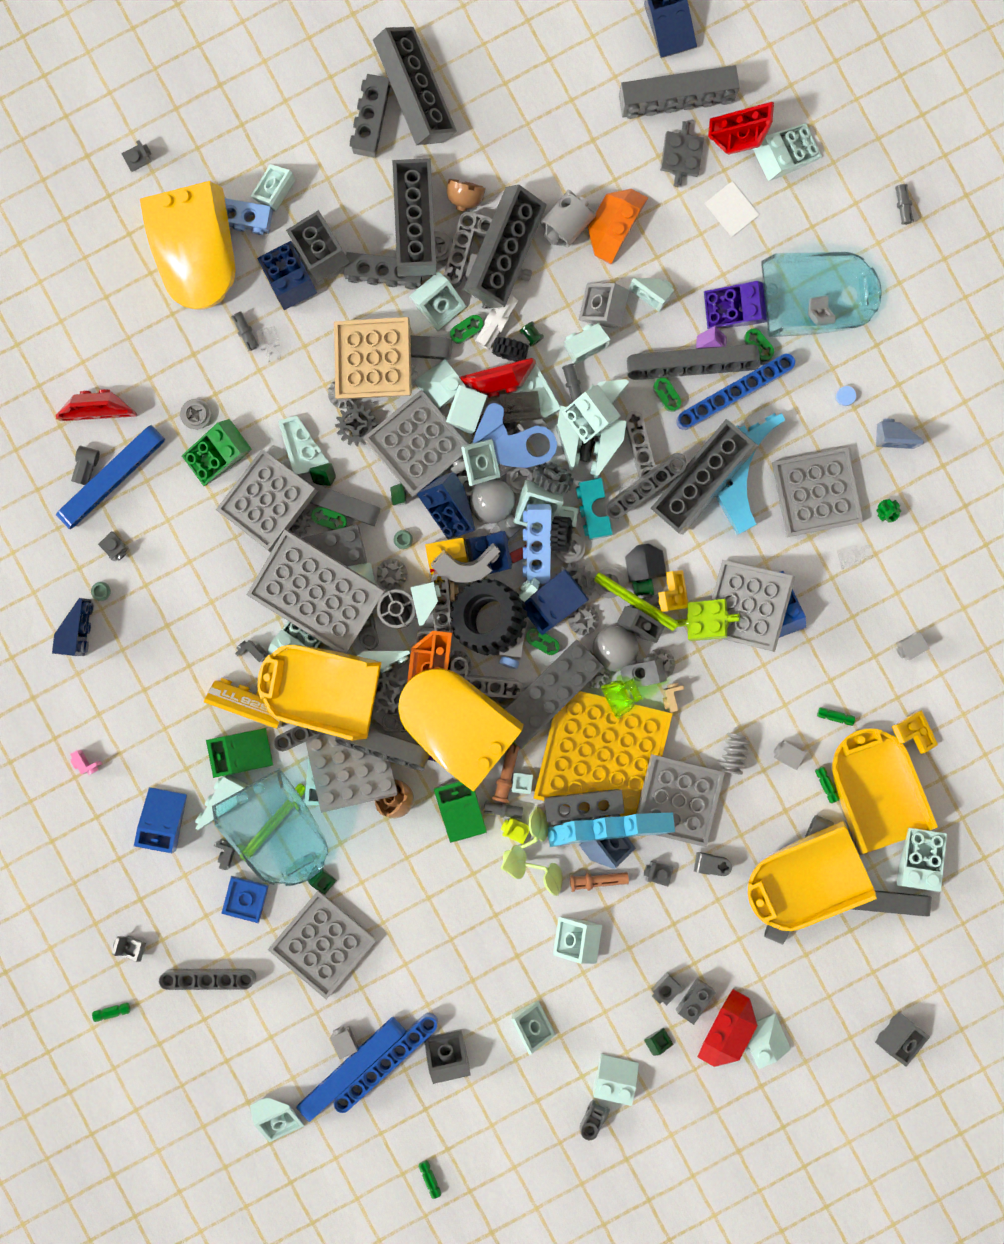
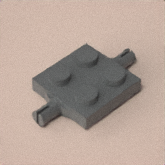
[660,121,704,187]

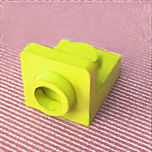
[500,817,530,844]

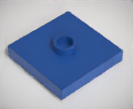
[221,876,269,923]

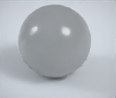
[469,478,515,524]
[593,626,639,672]

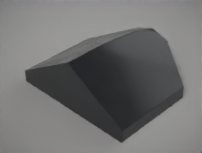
[625,543,667,582]

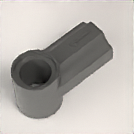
[71,445,100,485]

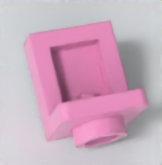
[70,750,102,775]

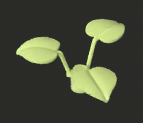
[500,806,563,896]

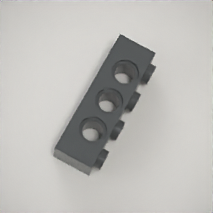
[349,74,391,158]
[344,252,422,290]
[544,789,624,825]

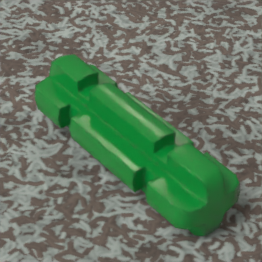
[817,707,855,726]
[815,767,840,803]
[92,1003,131,1022]
[418,1160,441,1199]

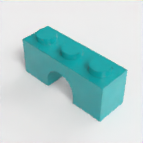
[575,478,613,540]

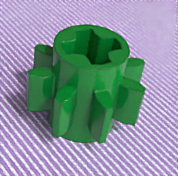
[876,499,901,523]

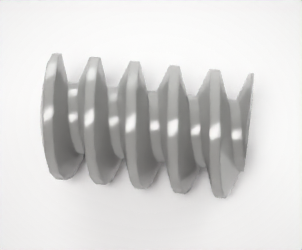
[720,733,750,775]

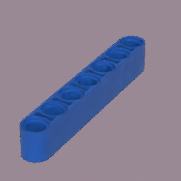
[676,354,795,430]
[56,425,165,529]
[334,1013,438,1113]
[296,1016,406,1122]

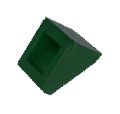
[309,463,336,486]
[390,484,407,506]
[307,866,337,895]
[644,1028,674,1056]

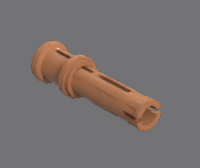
[492,744,520,803]
[570,872,629,892]

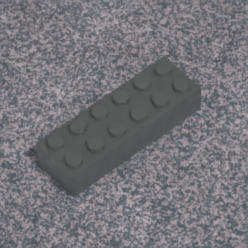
[373,27,457,145]
[619,65,740,119]
[392,158,436,277]
[463,184,547,308]
[650,419,759,534]
[506,639,604,749]

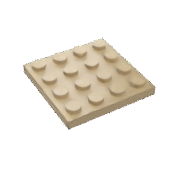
[334,317,412,399]

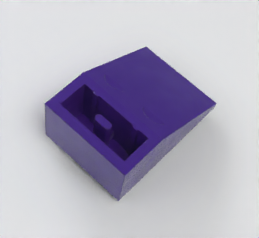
[704,281,769,329]

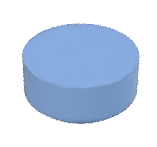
[836,386,856,406]
[499,656,519,670]

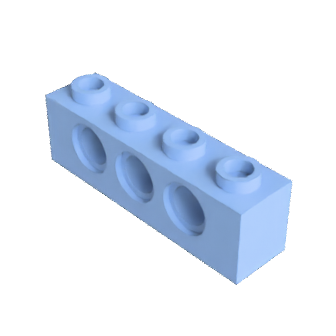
[225,198,273,235]
[523,504,551,584]

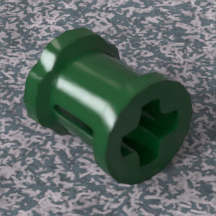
[519,321,544,347]
[632,579,654,596]

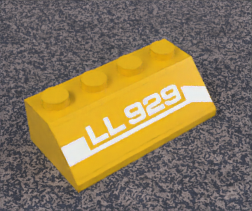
[204,678,284,729]

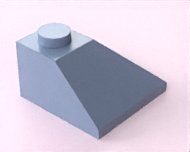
[876,419,924,449]
[579,837,636,869]

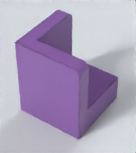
[696,326,727,349]

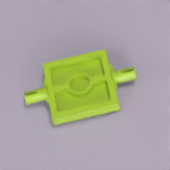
[676,599,741,641]

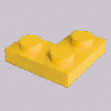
[658,570,688,612]
[892,710,938,754]

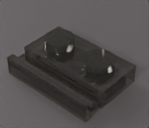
[499,391,541,423]

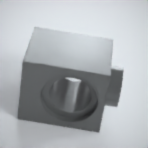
[651,972,682,1006]

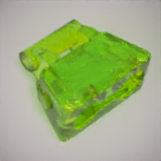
[601,678,643,719]

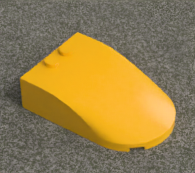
[140,181,236,310]
[258,645,381,741]
[399,668,524,792]
[832,729,938,855]
[748,821,877,931]

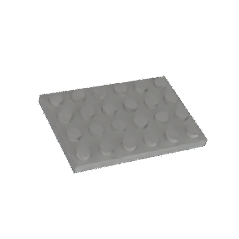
[246,529,385,654]

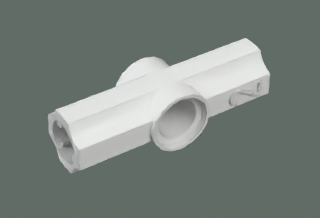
[475,294,518,350]

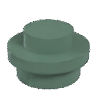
[394,530,413,549]
[91,582,111,601]

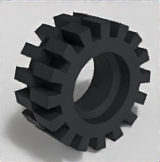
[492,337,529,362]
[550,516,573,552]

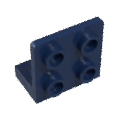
[465,531,512,575]

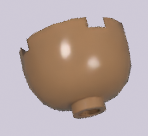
[446,179,486,212]
[375,779,414,819]

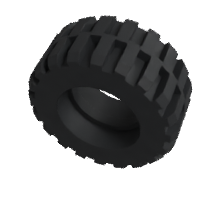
[450,579,527,656]

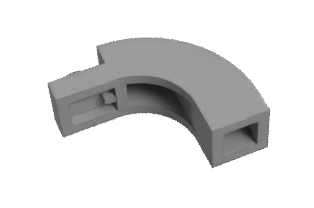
[431,543,500,583]

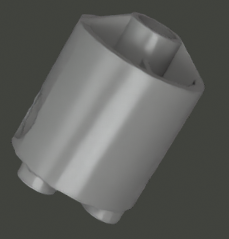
[540,190,596,248]
[377,589,417,629]

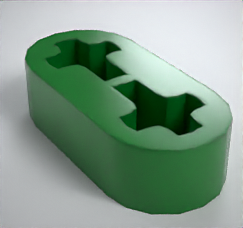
[450,315,483,344]
[744,328,774,362]
[653,378,681,412]
[311,507,347,530]
[526,628,560,655]

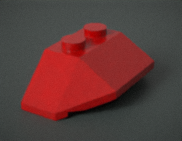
[708,102,774,155]
[459,358,536,398]
[56,389,137,421]
[697,989,758,1067]

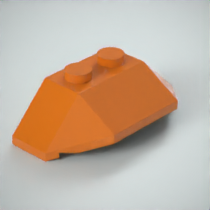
[588,189,648,264]
[407,631,452,683]

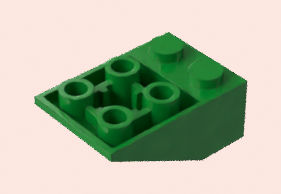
[182,419,252,486]
[206,728,273,778]
[434,781,487,843]

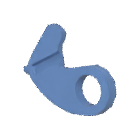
[473,403,557,468]

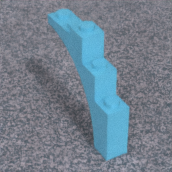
[716,413,785,535]
[548,812,675,847]

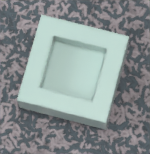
[558,506,579,528]
[519,577,540,602]
[511,772,533,794]

